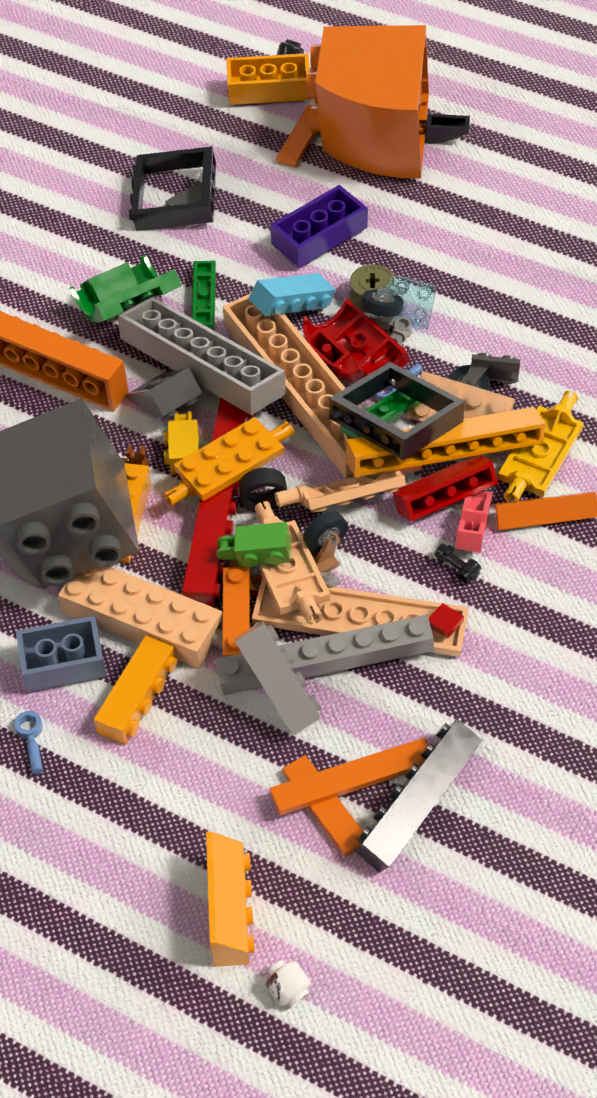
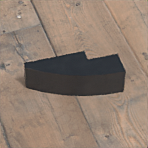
[419,113,470,144]

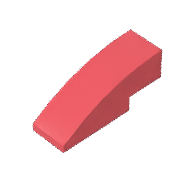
[455,491,493,553]

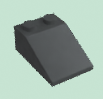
[125,367,202,419]

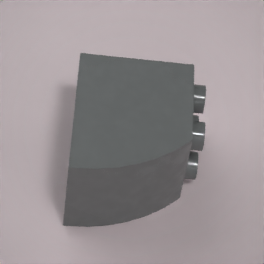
[0,399,139,589]

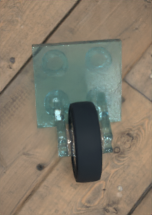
[361,274,437,330]

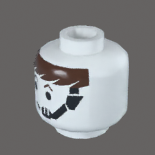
[266,960,311,1008]

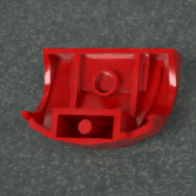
[302,298,410,382]

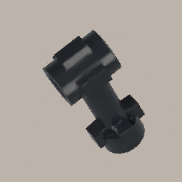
[434,543,482,584]

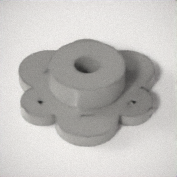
[320,572,341,587]

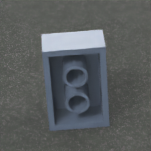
[16,616,107,692]

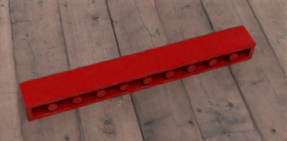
[182,397,254,608]

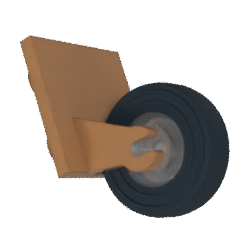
[301,511,348,573]

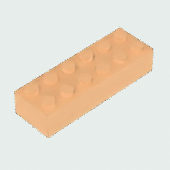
[58,567,223,669]

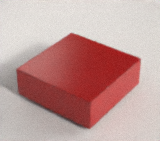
[428,603,464,639]

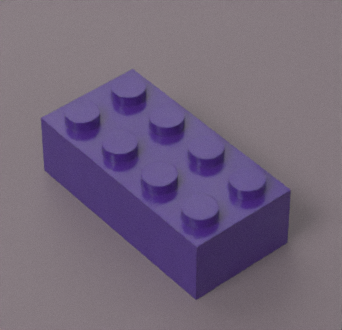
[270,185,368,268]

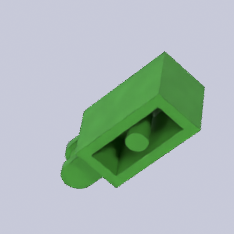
[216,522,291,567]

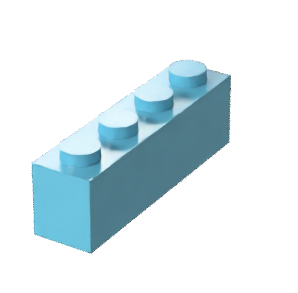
[248,273,336,316]

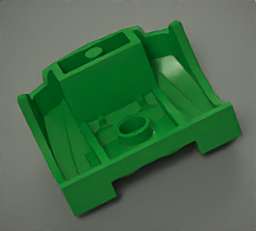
[69,255,182,323]

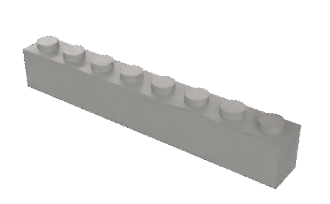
[215,614,434,695]

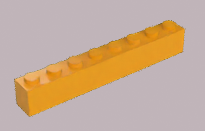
[346,407,546,477]

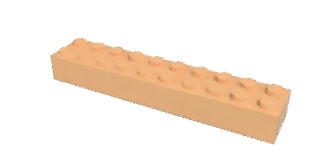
[223,294,361,478]

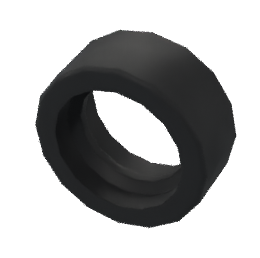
[239,467,287,511]

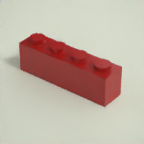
[392,455,498,522]

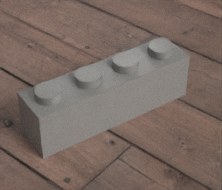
[235,621,322,735]

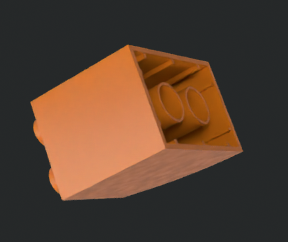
[306,25,429,179]

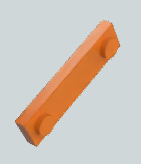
[223,567,250,657]

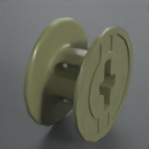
[350,264,395,313]

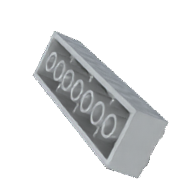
[118,297,285,415]

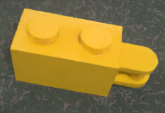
[164,411,199,474]

